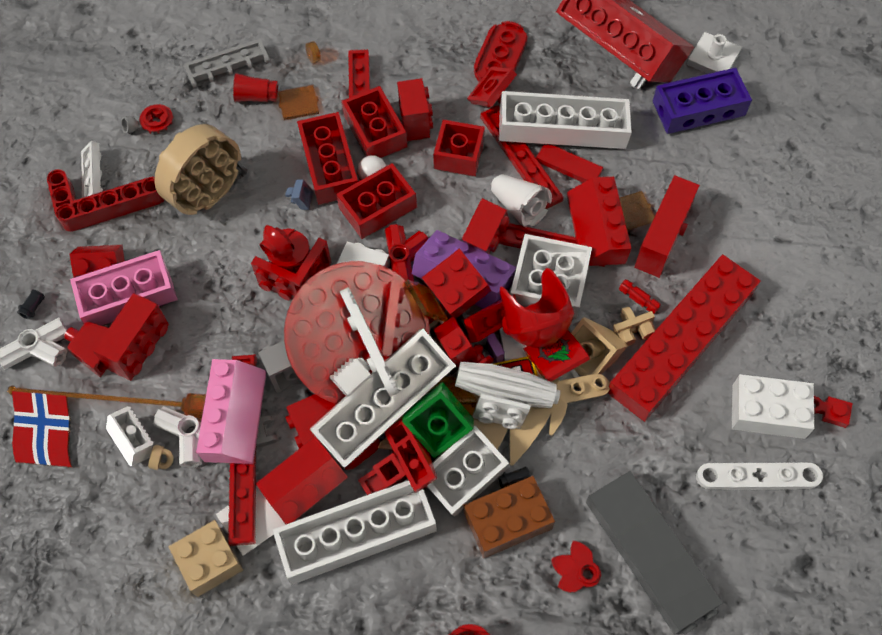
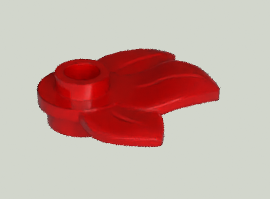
[551,541,601,593]

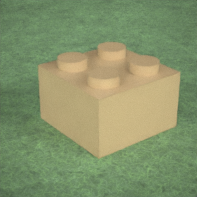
[168,520,243,597]

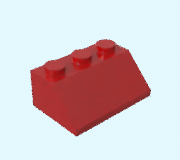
[256,436,348,524]

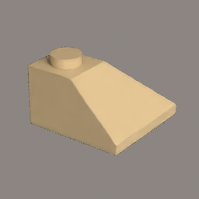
[571,317,628,376]

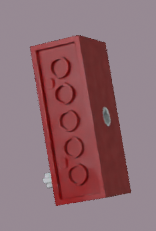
[556,0,694,90]

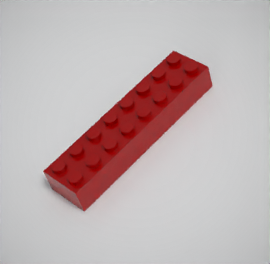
[607,254,761,422]

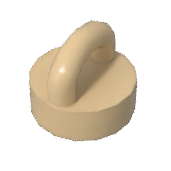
[148,445,173,470]

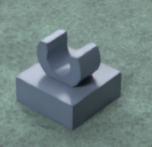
[285,179,313,210]

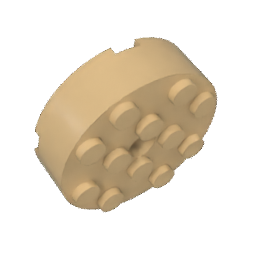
[155,124,241,215]

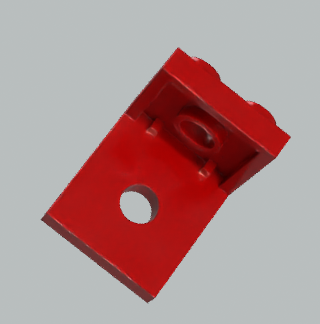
[251,238,332,301]

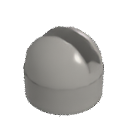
[121,116,139,133]

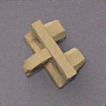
[613,307,655,346]

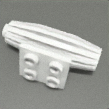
[455,362,560,429]

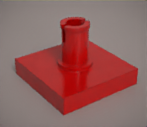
[467,67,517,107]

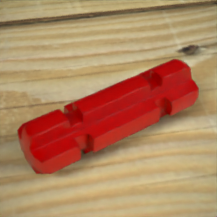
[619,279,661,314]

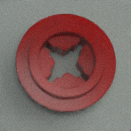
[139,104,174,134]

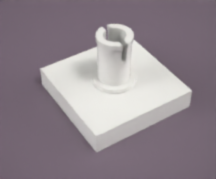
[687,32,742,74]

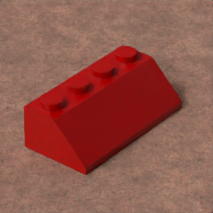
[567,176,632,266]

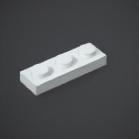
[81,140,103,198]

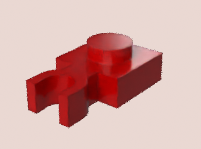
[814,396,853,428]

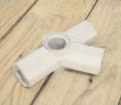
[0,318,68,370]
[153,406,202,468]

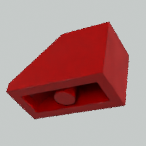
[434,316,478,368]

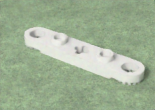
[340,287,399,397]
[696,463,823,490]

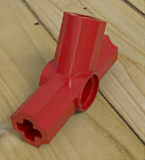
[385,224,428,288]

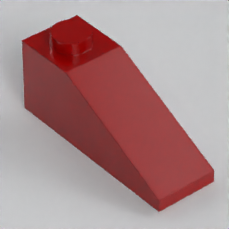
[384,418,437,493]

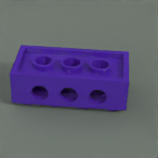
[652,68,752,134]

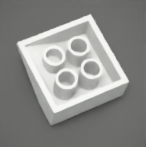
[510,234,592,319]

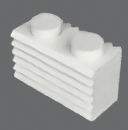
[330,357,372,396]
[106,406,153,466]

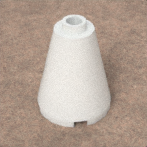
[491,174,552,227]

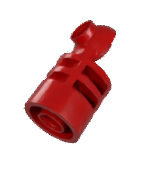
[259,225,310,274]

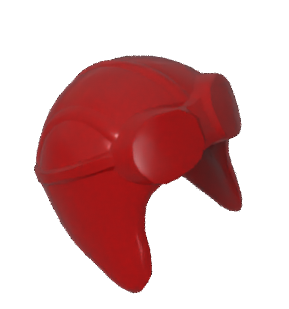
[500,268,574,348]

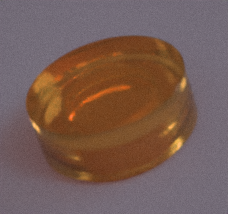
[305,41,321,63]

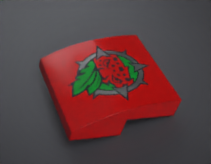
[523,330,590,382]

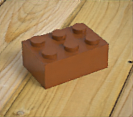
[464,476,555,559]

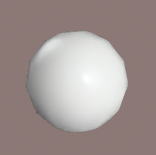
[357,155,386,180]

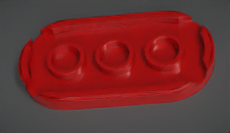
[474,21,527,82]

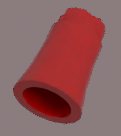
[233,73,278,102]

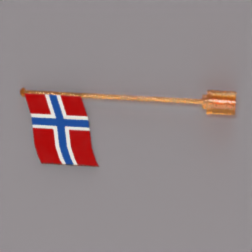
[8,385,206,468]

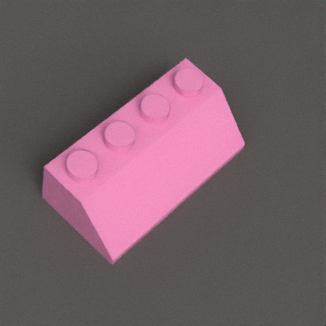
[70,250,178,326]
[196,359,267,464]

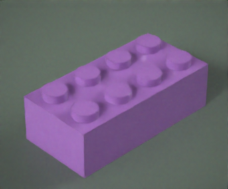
[412,230,517,309]

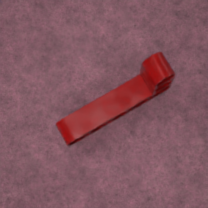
[47,169,165,232]

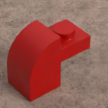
[358,453,407,495]

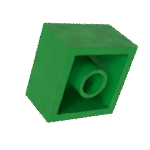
[402,382,474,458]

